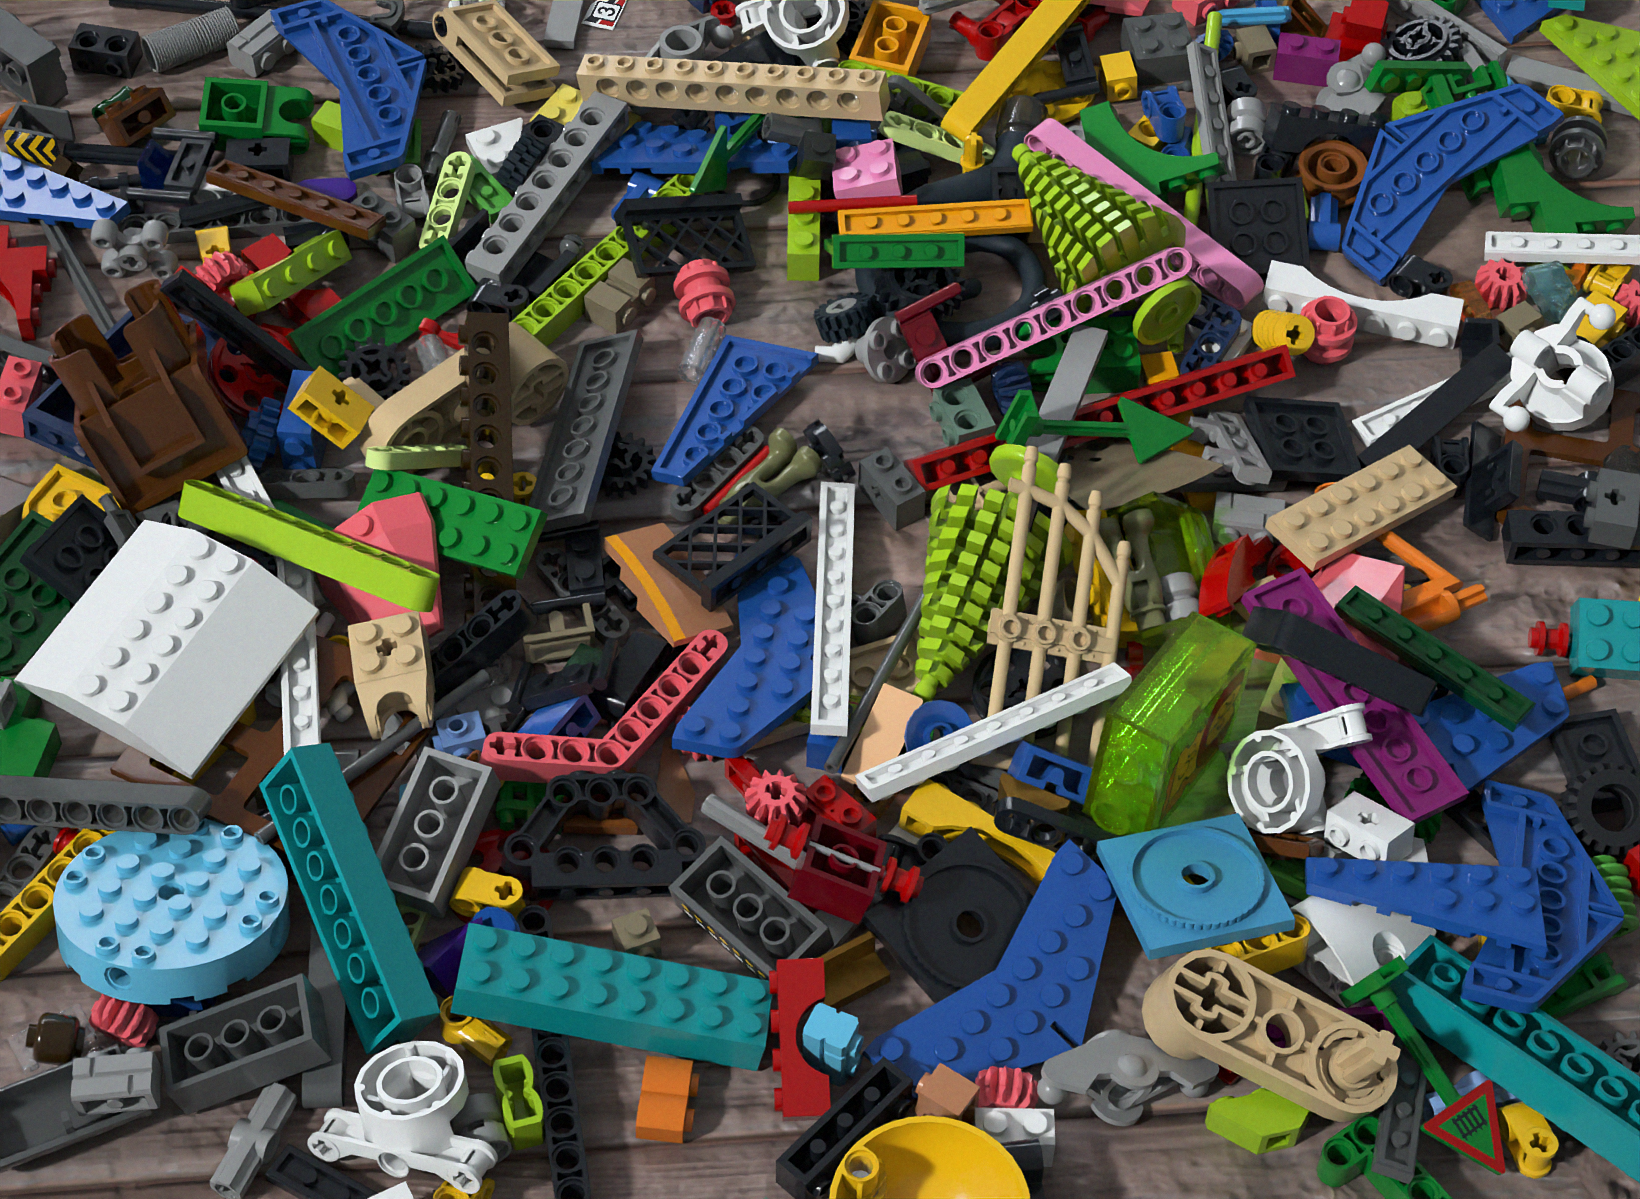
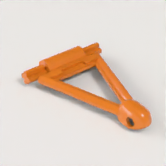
[1314,482,1488,632]

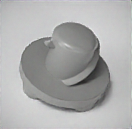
[855,316,916,383]

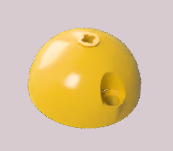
[829,1116,1030,1199]

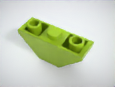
[1205,1088,1313,1155]

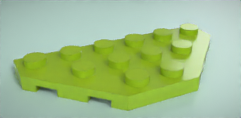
[1539,14,1640,121]

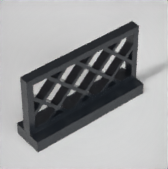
[614,193,757,278]
[653,482,812,612]

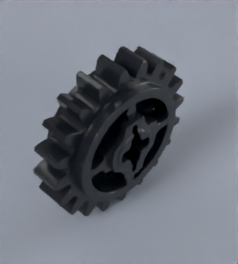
[1380,15,1463,61]
[874,267,966,322]

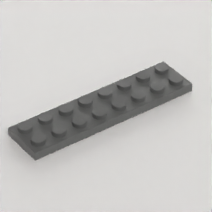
[528,329,644,532]

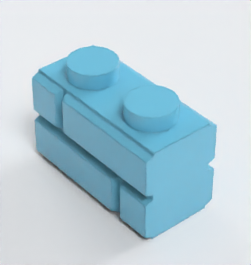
[802,1003,864,1087]

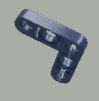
[1158,280,1242,375]

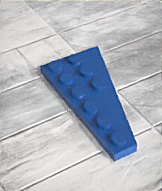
[1305,857,1547,958]

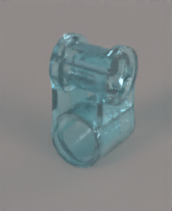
[1522,261,1578,323]

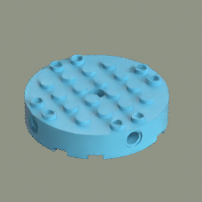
[53,818,291,1005]

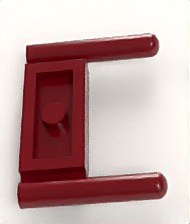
[894,282,998,396]

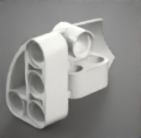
[1290,837,1436,1008]

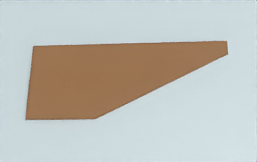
[656,737,696,823]

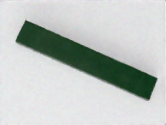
[1334,585,1536,732]

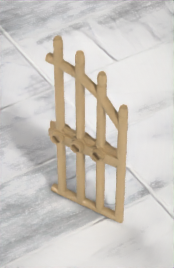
[969,446,1131,786]

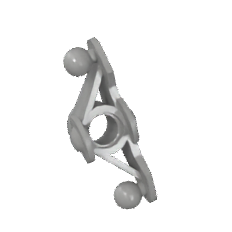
[628,15,734,115]
[1300,42,1388,153]
[1037,1029,1219,1126]

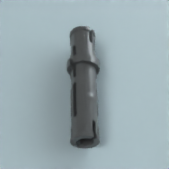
[422,110,462,187]

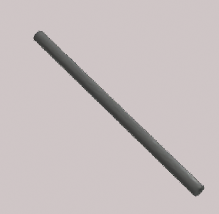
[824,589,924,774]
[254,669,491,845]

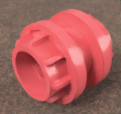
[673,259,736,329]
[1300,295,1358,365]

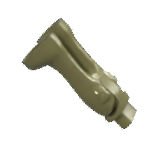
[718,428,823,525]
[1099,508,1167,634]

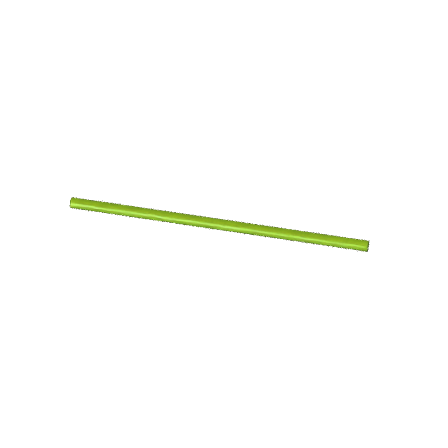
[1167,11,1223,353]

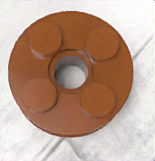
[1296,140,1368,209]

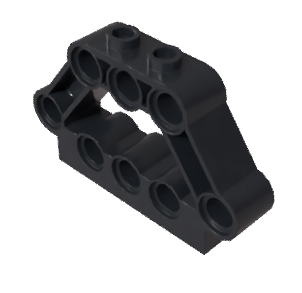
[501,770,706,901]

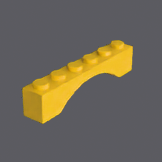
[898,778,1055,887]

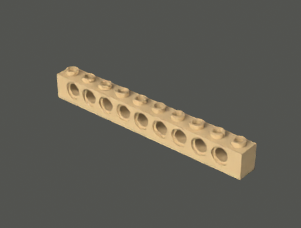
[576,54,890,121]

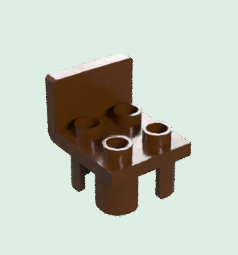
[48,279,248,516]

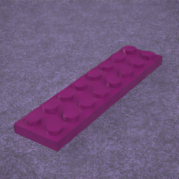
[1241,567,1469,824]

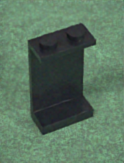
[448,208,577,307]

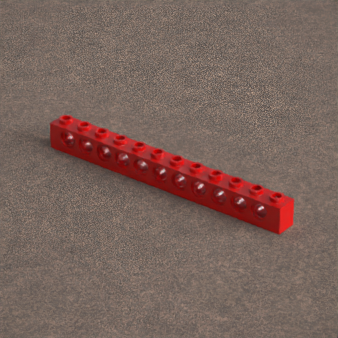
[903,344,1296,492]

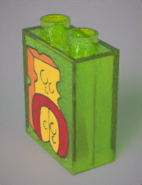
[1082,611,1257,836]

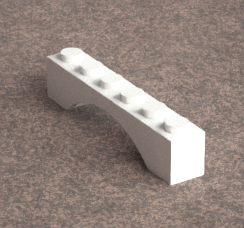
[1260,260,1464,349]

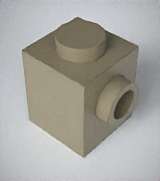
[1231,24,1278,75]
[612,908,662,960]

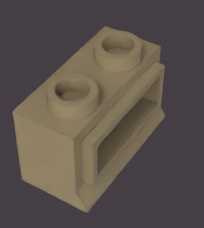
[521,603,596,663]

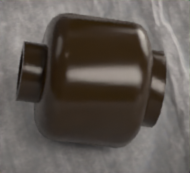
[25,1012,86,1066]

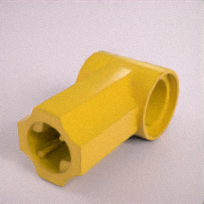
[439,995,513,1067]

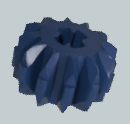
[990,360,1034,417]

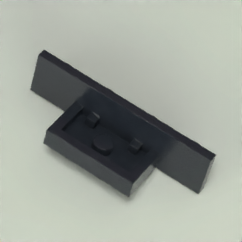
[1463,420,1523,541]

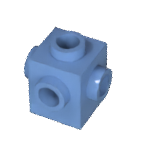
[432,710,486,759]

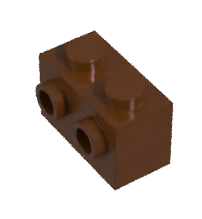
[97,85,177,146]

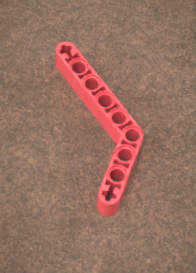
[479,629,728,784]

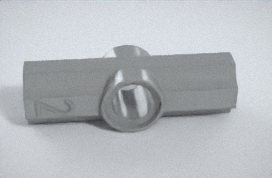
[209,1082,298,1199]

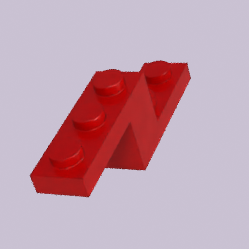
[724,755,815,914]

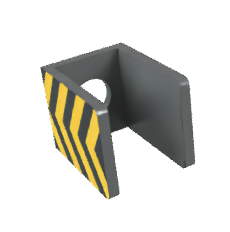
[2,101,76,166]

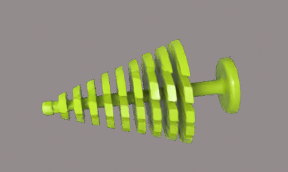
[1012,143,1201,345]
[913,444,1074,704]

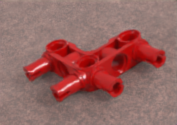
[949,0,1109,61]

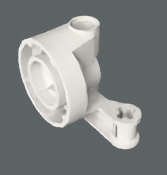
[735,0,867,68]
[1218,703,1373,836]
[307,1041,498,1194]

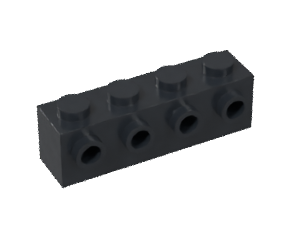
[776,1057,913,1199]

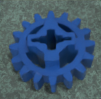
[242,396,281,470]

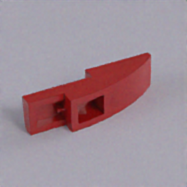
[1198,534,1274,618]

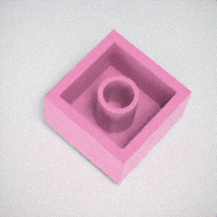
[832,138,903,199]

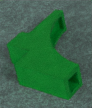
[1079,101,1227,205]
[1487,144,1636,235]
[0,676,62,778]

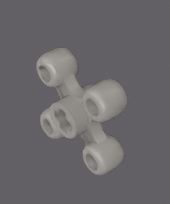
[91,218,178,280]

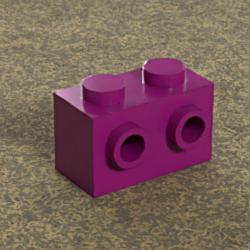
[1273,32,1341,87]

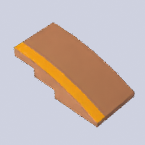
[603,523,734,647]

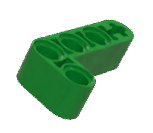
[1316,1116,1453,1199]

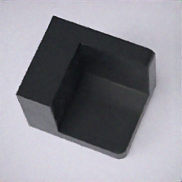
[1458,317,1500,368]

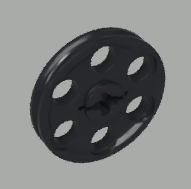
[972,648,1074,739]

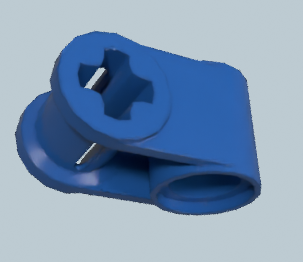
[1141,85,1187,143]

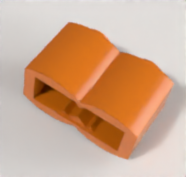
[636,1055,700,1144]

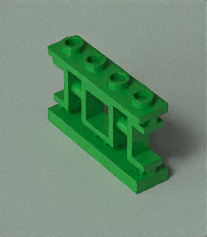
[1421,60,1545,201]

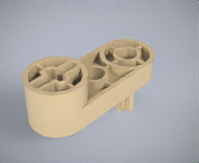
[342,322,569,474]
[1142,949,1401,1122]

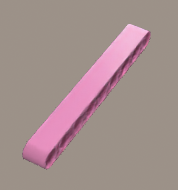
[1024,118,1264,310]
[915,247,1193,388]

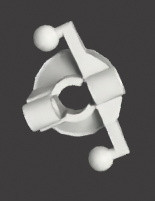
[1489,297,1616,433]

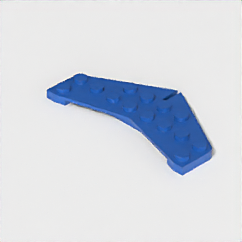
[270,0,427,181]
[1341,83,1564,286]
[672,553,816,758]
[1279,662,1570,793]
[1461,779,1625,1014]
[862,839,1117,1100]

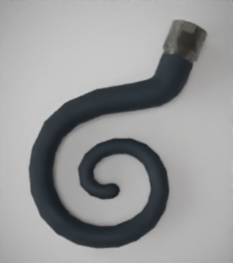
[855,95,1049,352]

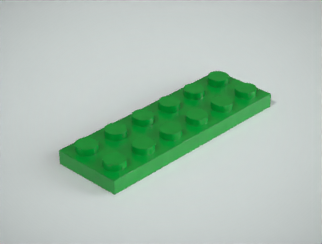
[285,235,476,379]
[356,469,548,580]

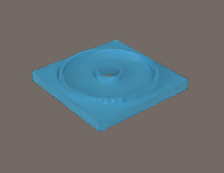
[1096,813,1296,960]

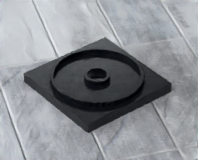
[861,826,1033,1004]

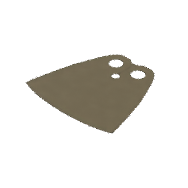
[1057,438,1224,510]

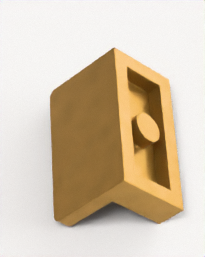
[818,931,891,1010]

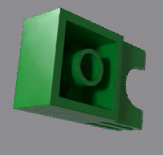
[199,77,315,155]
[1018,316,1141,394]

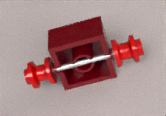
[763,813,924,925]

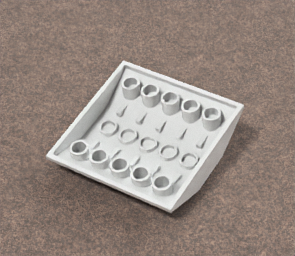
[14,520,320,779]

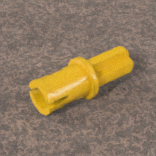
[960,132,985,174]

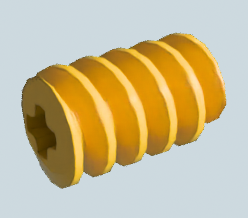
[1251,309,1315,355]

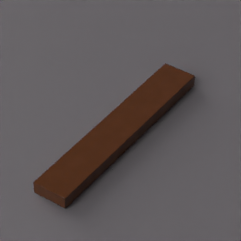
[206,159,386,240]

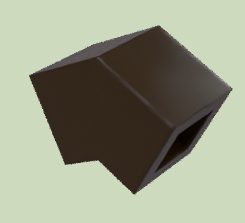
[49,153,84,181]

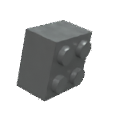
[1120,12,1193,86]

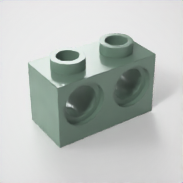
[929,378,996,446]

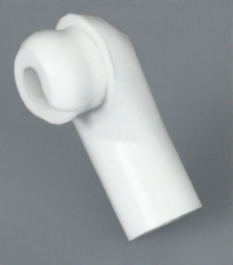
[815,337,858,363]
[327,681,356,722]

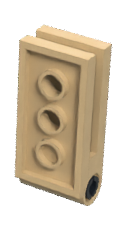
[432,0,560,107]

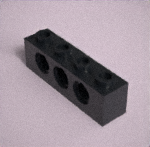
[1501,509,1640,567]

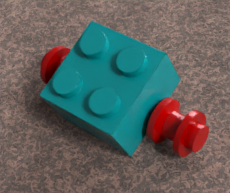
[1528,597,1640,680]

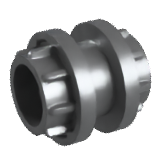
[1549,116,1608,179]

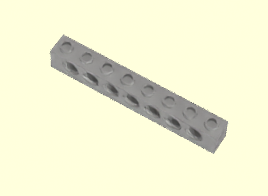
[465,91,629,286]

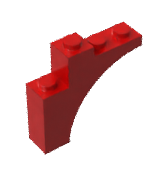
[0,225,57,341]

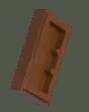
[1249,829,1325,860]

